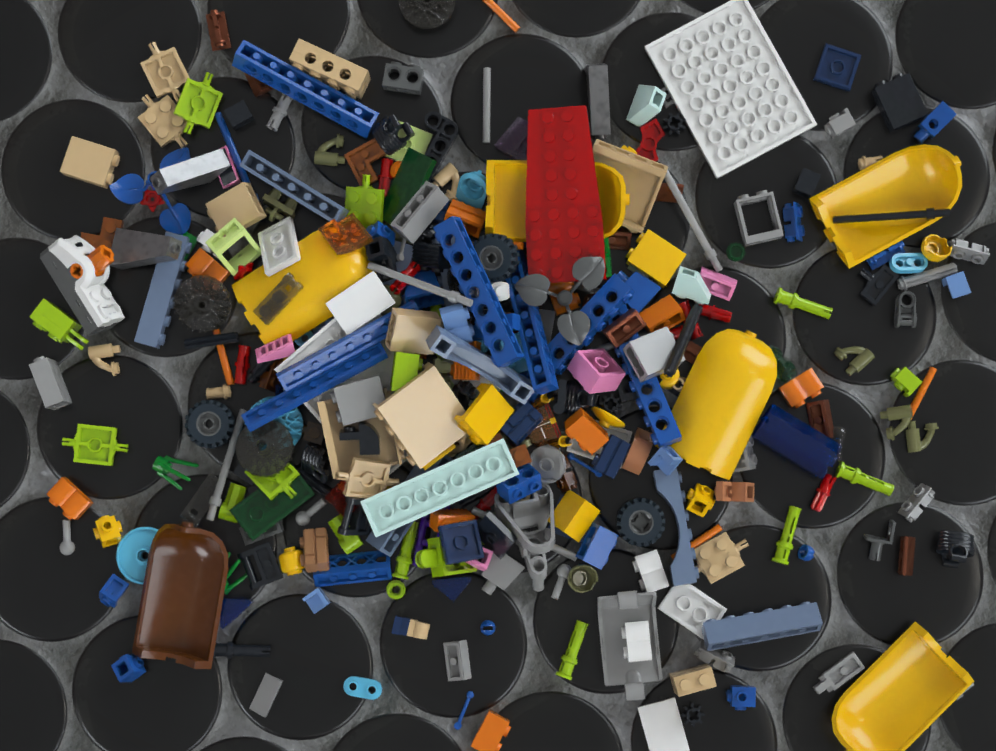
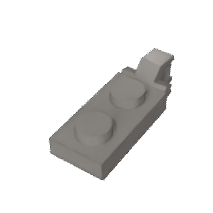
[813,651,865,694]

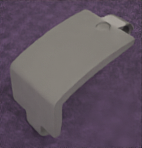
[597,590,663,701]

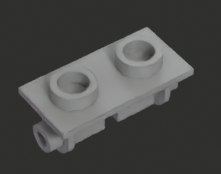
[949,238,990,265]
[897,483,935,523]
[694,640,735,673]

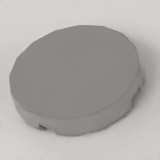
[529,445,566,484]

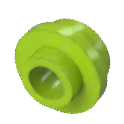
[386,580,406,599]

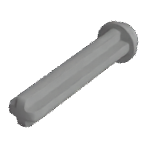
[897,263,958,291]

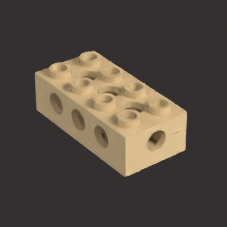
[289,39,371,99]

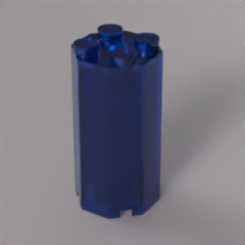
[752,404,842,479]

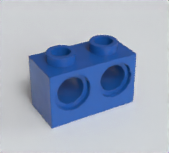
[496,463,542,504]

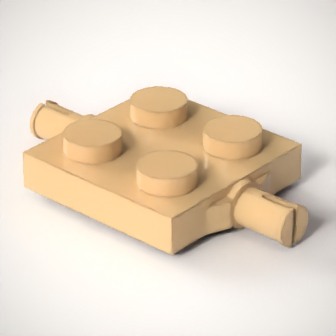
[140,42,190,103]
[138,94,188,148]
[335,457,399,499]
[695,532,749,584]

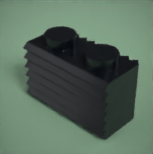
[412,242,450,272]

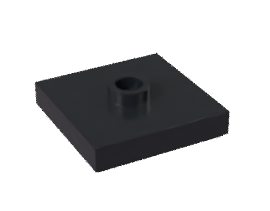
[478,511,517,560]

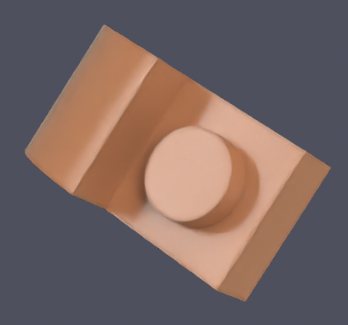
[621,427,653,475]
[714,481,754,502]

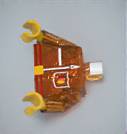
[526,393,572,448]

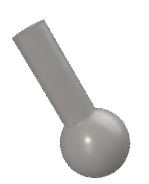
[295,498,327,526]
[59,519,75,555]
[551,564,571,600]

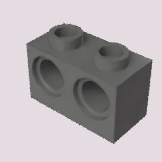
[382,61,424,95]

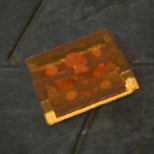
[318,213,373,255]

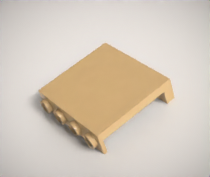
[592,139,668,234]
[372,362,467,469]
[317,387,405,479]

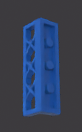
[313,550,392,587]

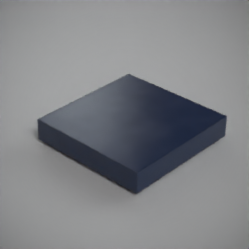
[813,43,861,92]
[438,519,485,565]

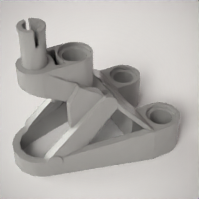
[494,483,555,592]

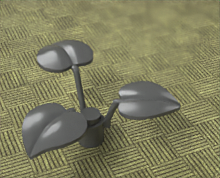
[515,257,605,346]

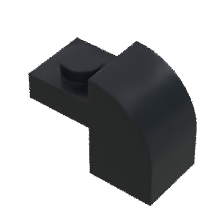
[365,236,398,283]
[339,421,380,455]

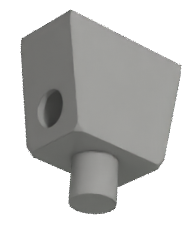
[482,553,525,595]

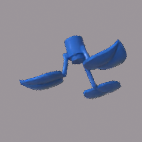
[109,147,191,235]

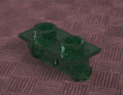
[769,345,797,383]

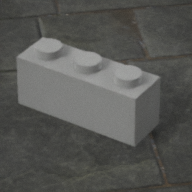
[390,180,449,244]

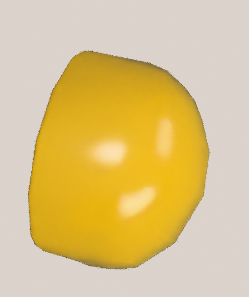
[921,234,952,262]

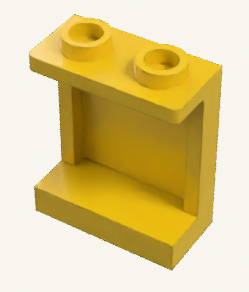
[625,229,687,289]
[454,383,515,445]

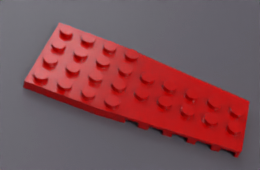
[525,105,607,283]

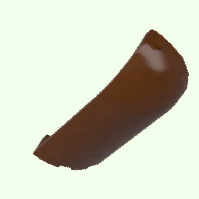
[132,521,228,669]

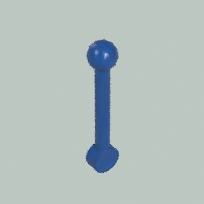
[567,453,602,477]
[454,691,474,730]

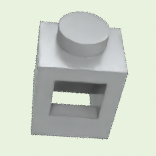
[824,108,856,138]

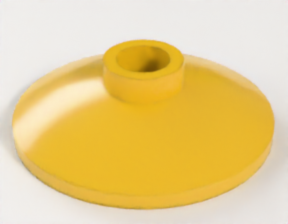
[591,406,626,429]

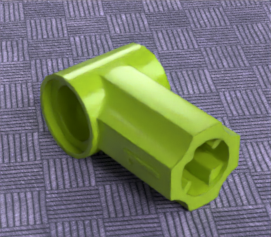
[218,483,247,524]
[328,514,363,555]

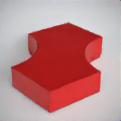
[635,118,665,162]

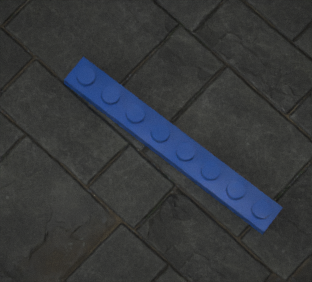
[276,300,419,392]
[241,342,389,432]

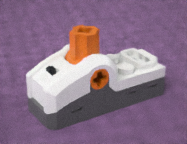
[40,235,125,335]

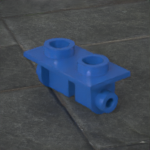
[783,202,805,242]
[866,240,905,271]

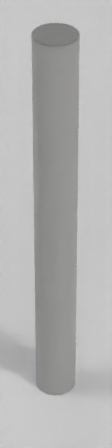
[483,67,491,144]

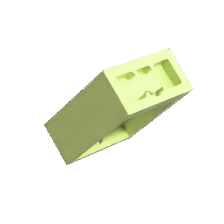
[205,217,261,276]

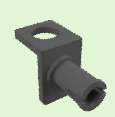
[863,519,896,561]

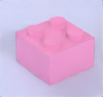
[567,348,626,394]

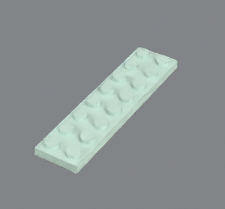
[360,438,519,537]

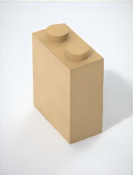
[60,136,120,189]
[205,182,267,237]
[385,307,443,355]
[669,664,717,697]

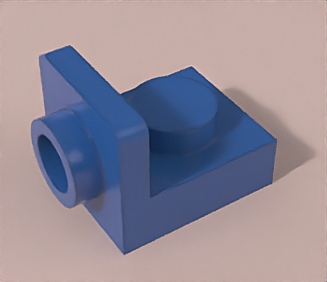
[99,574,129,608]

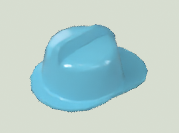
[456,170,486,209]

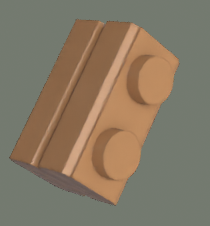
[300,527,330,573]

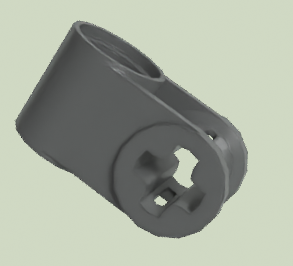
[894,291,917,328]

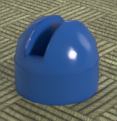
[798,544,815,561]
[480,620,496,636]

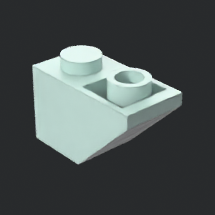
[626,84,667,127]
[672,266,711,304]

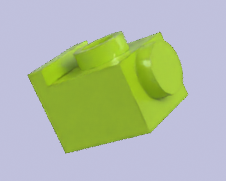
[890,367,922,397]

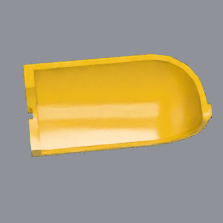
[809,144,962,269]
[485,160,630,242]
[232,225,377,344]
[655,329,777,480]
[832,622,974,751]

